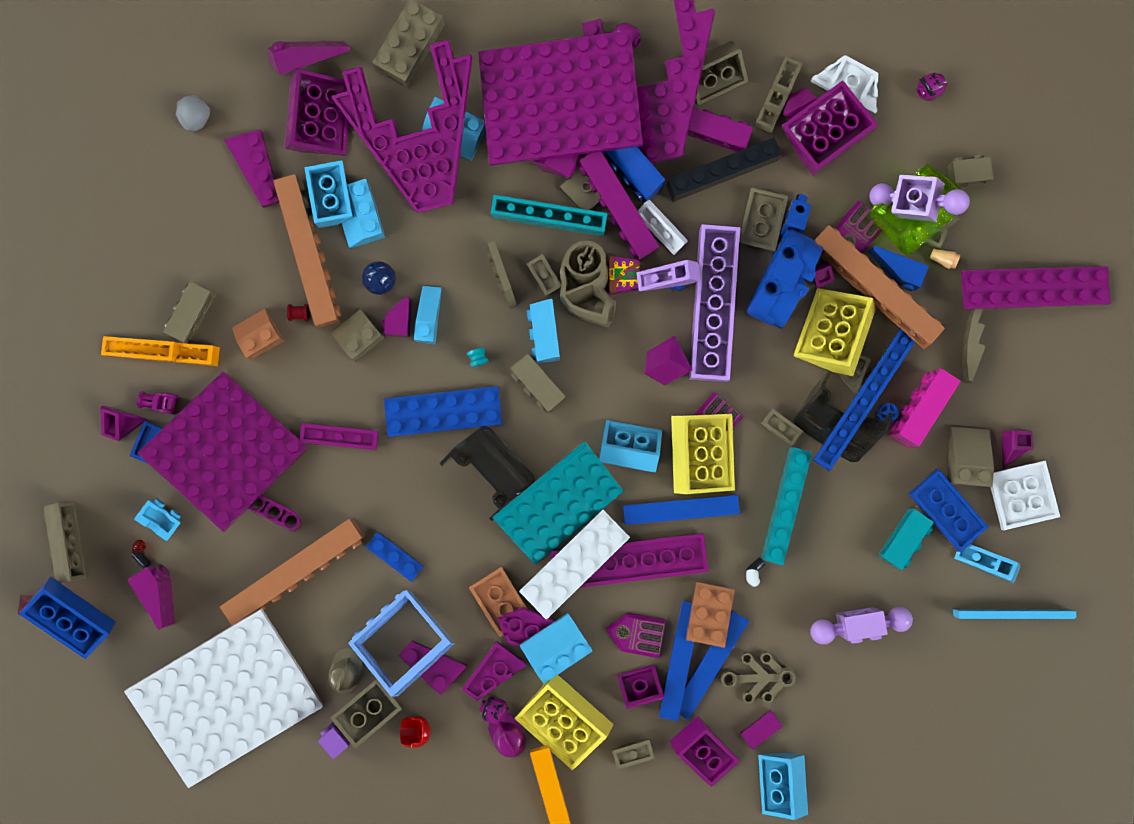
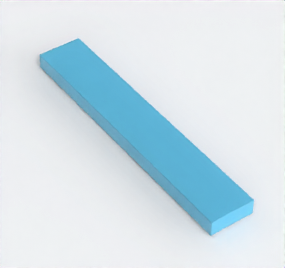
[953,609,1076,619]

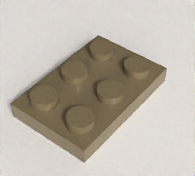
[739,187,788,253]

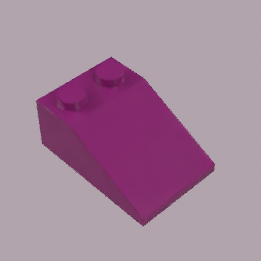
[128,564,175,630]
[669,716,740,787]

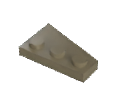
[486,241,517,308]

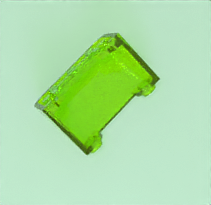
[870,164,962,256]

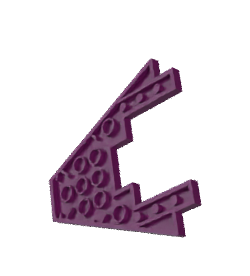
[582,0,715,164]
[332,40,473,213]

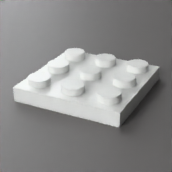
[991,461,1060,530]

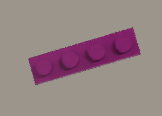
[300,423,379,450]

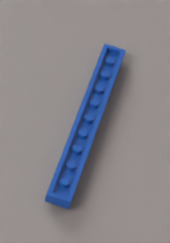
[813,313,932,471]

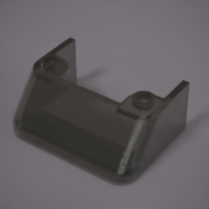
[794,371,894,462]
[439,426,535,521]

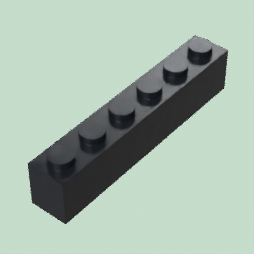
[666,137,782,202]

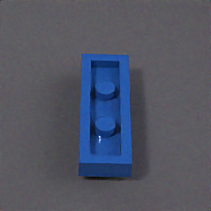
[366,531,424,582]

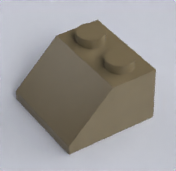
[331,309,385,362]

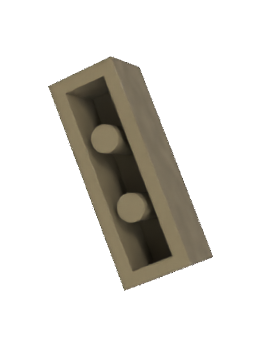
[163,281,216,344]
[510,354,566,413]

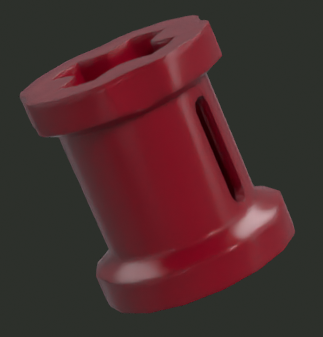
[287,304,310,321]

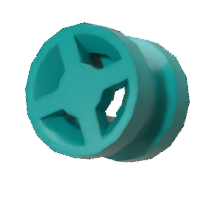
[467,347,489,368]

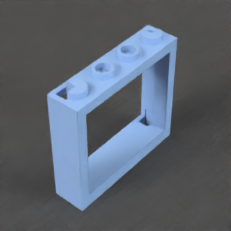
[348,590,455,697]

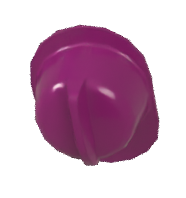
[488,712,526,757]

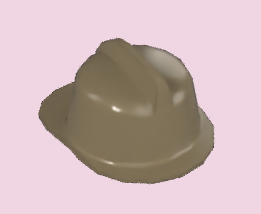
[328,647,363,694]

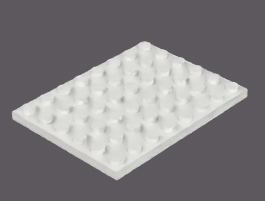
[124,608,324,788]

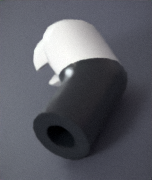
[746,557,766,587]

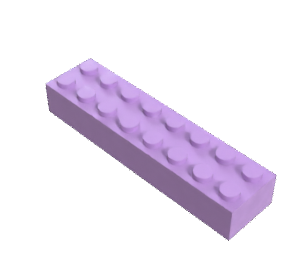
[689,224,740,382]

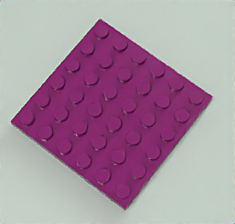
[138,371,308,532]

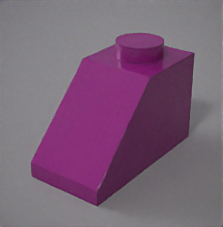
[381,297,411,337]

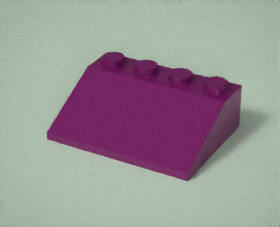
[285,69,349,156]
[782,80,878,176]

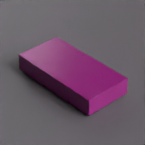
[740,710,783,750]

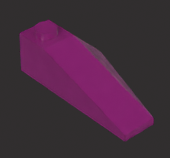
[268,41,351,75]

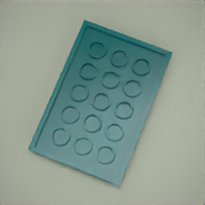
[493,441,624,565]

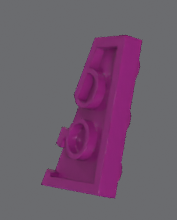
[398,640,467,695]
[461,641,528,701]

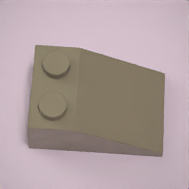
[947,426,994,487]
[330,679,402,749]

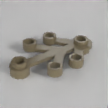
[721,652,797,704]

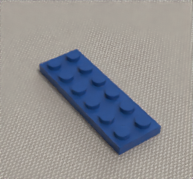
[384,386,502,437]

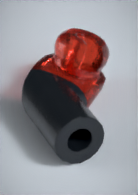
[131,540,151,569]

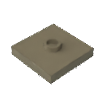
[560,169,601,210]

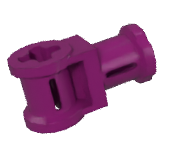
[137,391,179,415]

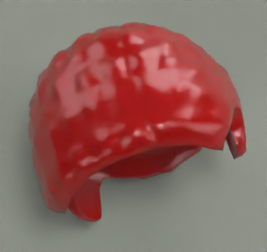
[399,716,431,748]

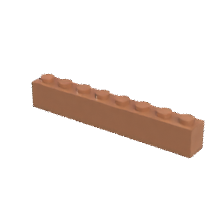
[273,174,342,328]
[815,225,945,349]
[220,518,365,626]

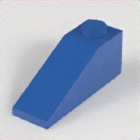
[869,246,929,291]

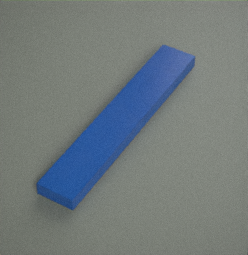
[623,495,740,525]
[658,601,694,721]
[680,610,749,720]

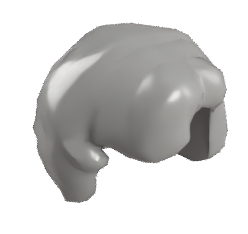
[176,95,210,132]

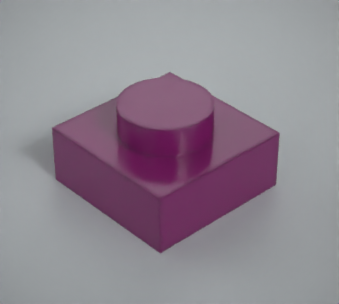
[813,262,835,288]

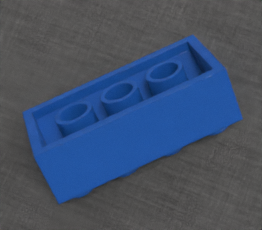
[602,147,665,203]
[19,576,116,659]

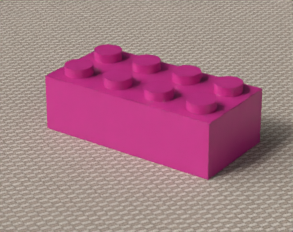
[889,368,961,448]

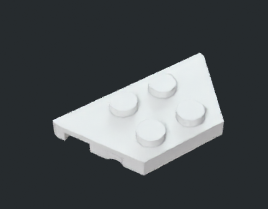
[810,55,878,116]

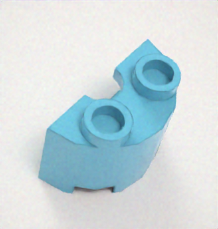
[134,498,182,541]

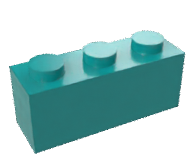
[878,508,934,570]

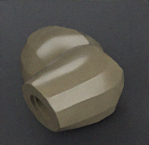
[560,241,616,328]

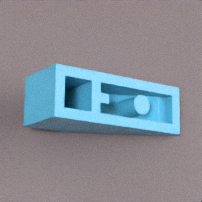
[414,286,442,344]
[954,544,1021,584]

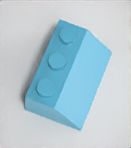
[422,97,486,161]
[304,160,353,228]
[342,179,386,249]
[527,299,560,363]
[599,420,662,472]
[520,613,593,684]
[758,752,808,820]

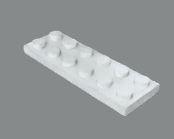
[519,510,630,620]

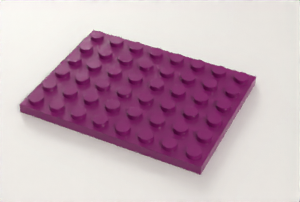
[478,30,643,166]

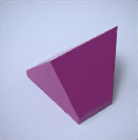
[783,88,818,119]
[100,406,148,441]
[1002,430,1033,469]

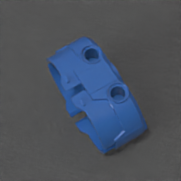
[746,229,823,329]

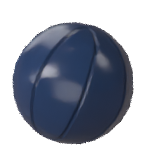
[362,261,396,295]

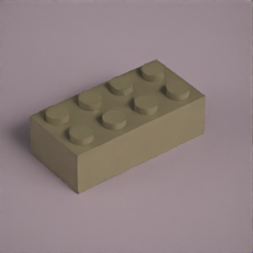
[372,0,445,88]

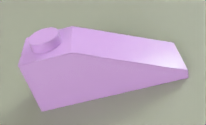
[636,260,701,292]

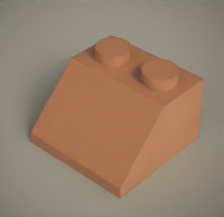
[232,308,285,360]

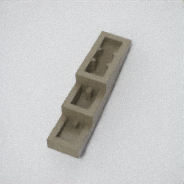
[754,56,802,134]
[962,309,986,383]

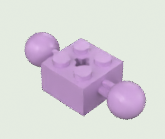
[869,175,970,222]
[810,607,913,645]

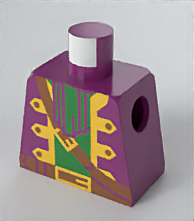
[609,256,644,295]

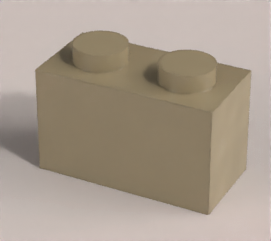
[947,155,994,188]

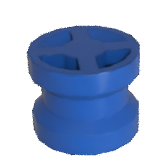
[875,403,899,423]

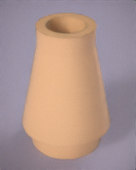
[929,248,960,269]

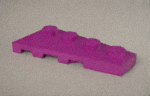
[224,129,279,208]

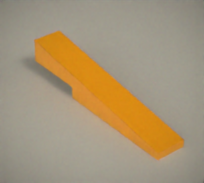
[101,336,220,366]
[530,744,571,824]

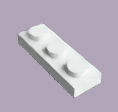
[638,200,688,255]

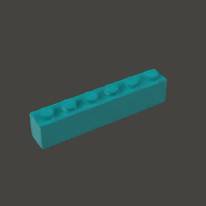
[490,195,607,237]
[761,447,812,565]

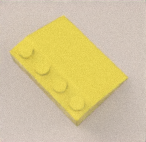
[794,288,876,376]
[671,414,735,494]
[514,675,614,770]

